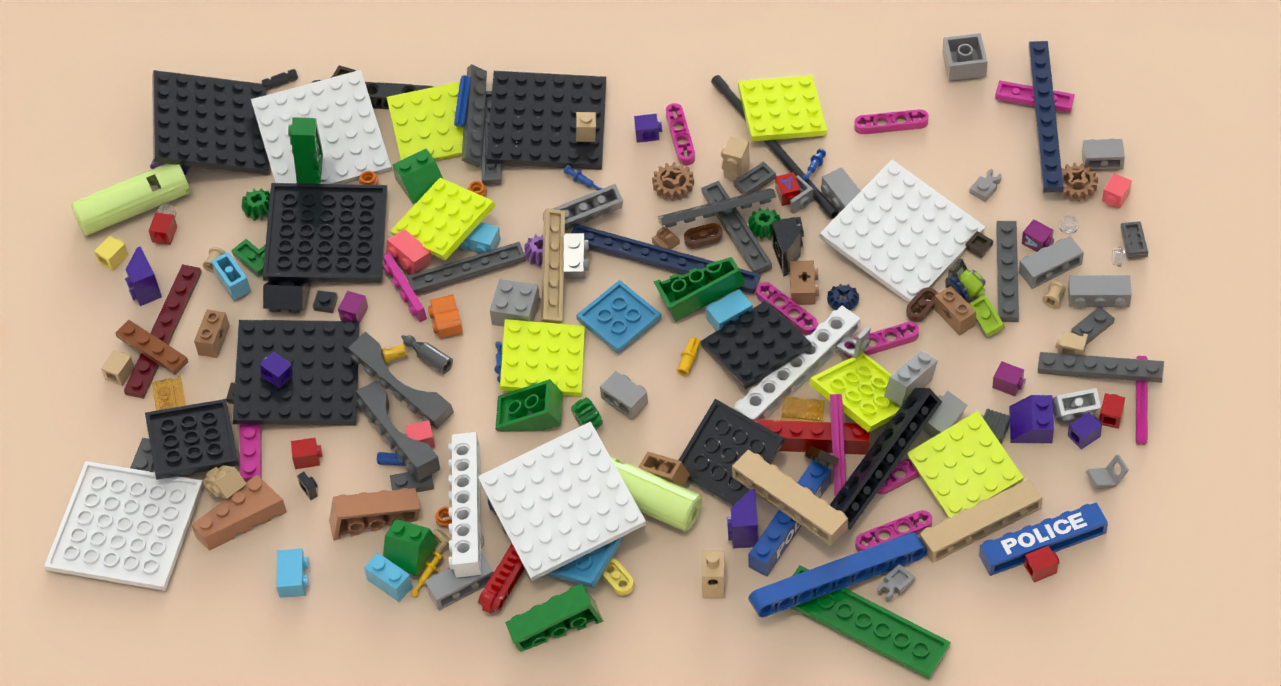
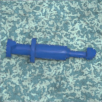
[803,149,826,181]
[564,165,603,190]
[494,341,502,383]

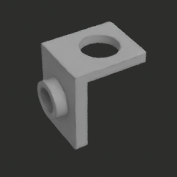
[790,175,813,214]
[836,327,871,359]
[1086,455,1129,488]

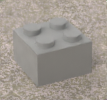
[942,33,988,81]
[490,279,540,326]

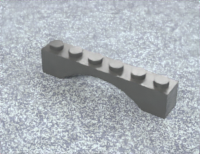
[348,331,454,429]
[355,380,440,481]

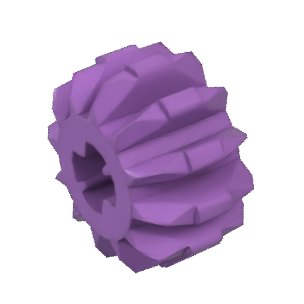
[524,234,543,267]

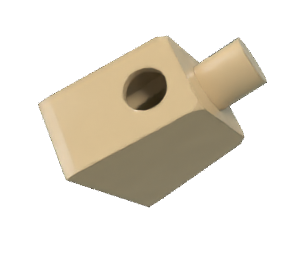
[702,550,725,598]

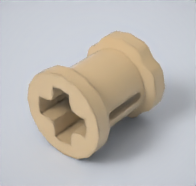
[203,247,225,273]
[1042,281,1066,308]

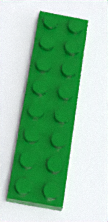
[791,565,951,679]

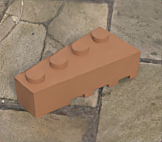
[192,475,287,551]
[329,488,420,541]

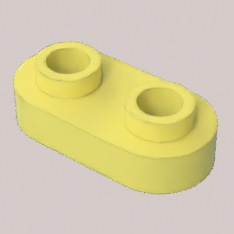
[601,558,634,596]

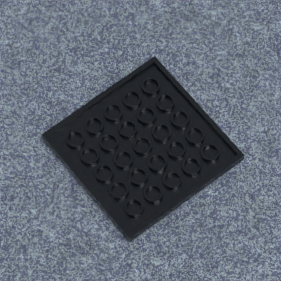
[152,70,269,175]
[487,71,606,170]
[263,183,388,283]
[233,320,360,426]

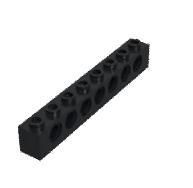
[830,388,942,530]

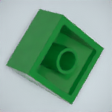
[392,148,443,204]
[383,519,438,576]

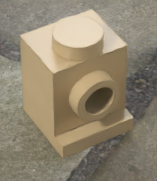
[1055,332,1088,355]

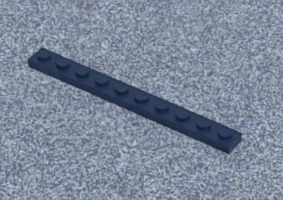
[1029,41,1063,193]
[571,224,760,294]

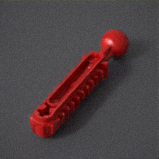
[478,543,525,614]

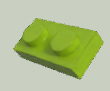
[969,294,1005,338]

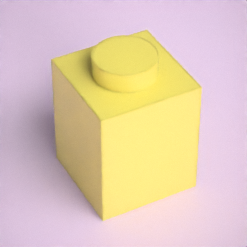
[94,236,128,271]

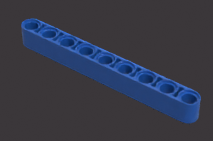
[748,533,927,618]

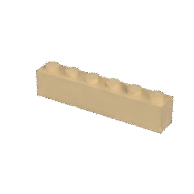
[732,450,848,546]
[920,479,1043,563]

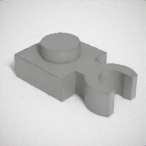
[969,169,1002,202]
[877,564,915,601]

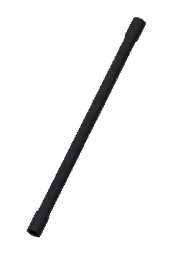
[711,75,839,219]

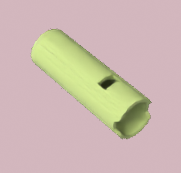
[71,164,190,236]
[609,455,702,532]

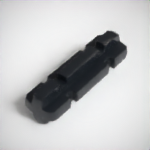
[261,69,298,90]

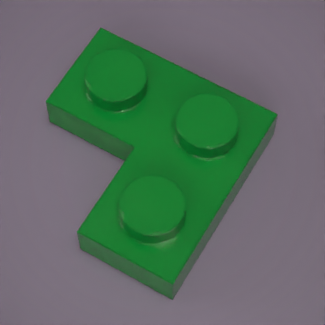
[232,239,265,277]

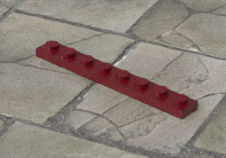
[124,264,202,399]

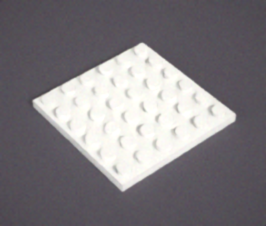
[251,70,392,184]
[819,160,985,303]
[478,422,647,581]
[44,461,204,591]

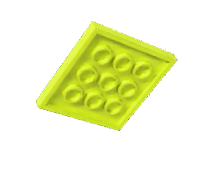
[738,75,827,142]
[387,82,464,161]
[390,178,496,261]
[500,319,585,397]
[809,352,901,432]
[907,411,1024,518]

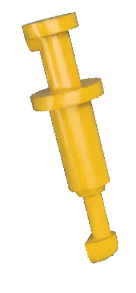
[411,552,444,597]

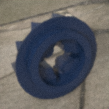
[945,275,969,302]
[827,283,859,311]

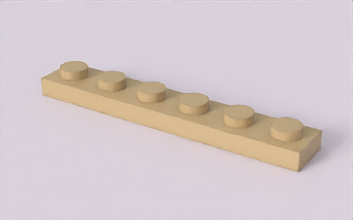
[541,208,565,324]

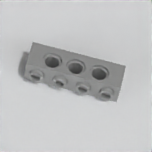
[543,184,623,230]

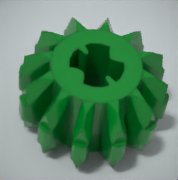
[241,188,270,221]
[748,207,781,241]
[571,397,603,430]

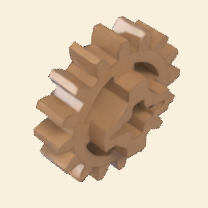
[652,162,694,201]
[1058,163,1098,202]

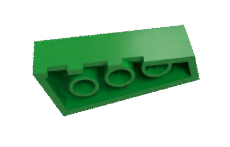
[288,117,323,184]
[653,257,746,322]
[505,584,604,652]

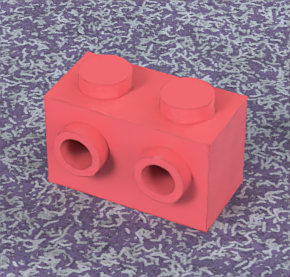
[386,229,431,275]

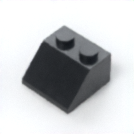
[772,217,803,276]
[263,281,311,313]

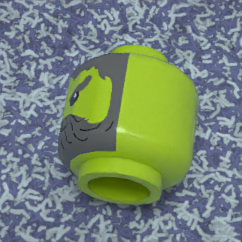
[958,269,986,299]

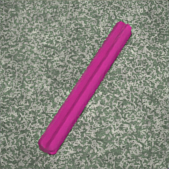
[1136,355,1148,445]
[830,394,846,497]

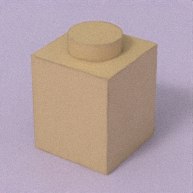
[576,112,596,142]
[101,350,134,386]

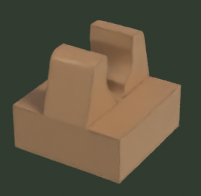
[652,227,680,250]

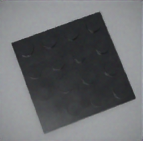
[701,301,812,390]
[145,399,239,480]
[679,399,786,506]

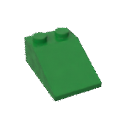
[495,379,563,431]

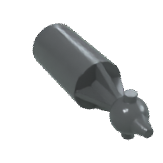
[401,335,453,374]

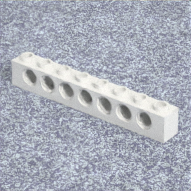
[734,306,860,420]
[448,432,481,578]

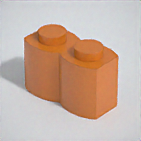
[428,294,463,339]

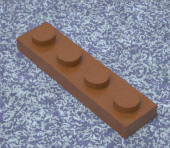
[115,320,189,375]

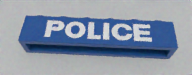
[748,460,831,577]
[979,502,1108,576]

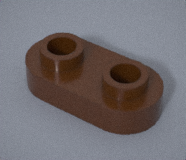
[684,223,723,248]
[906,288,938,322]

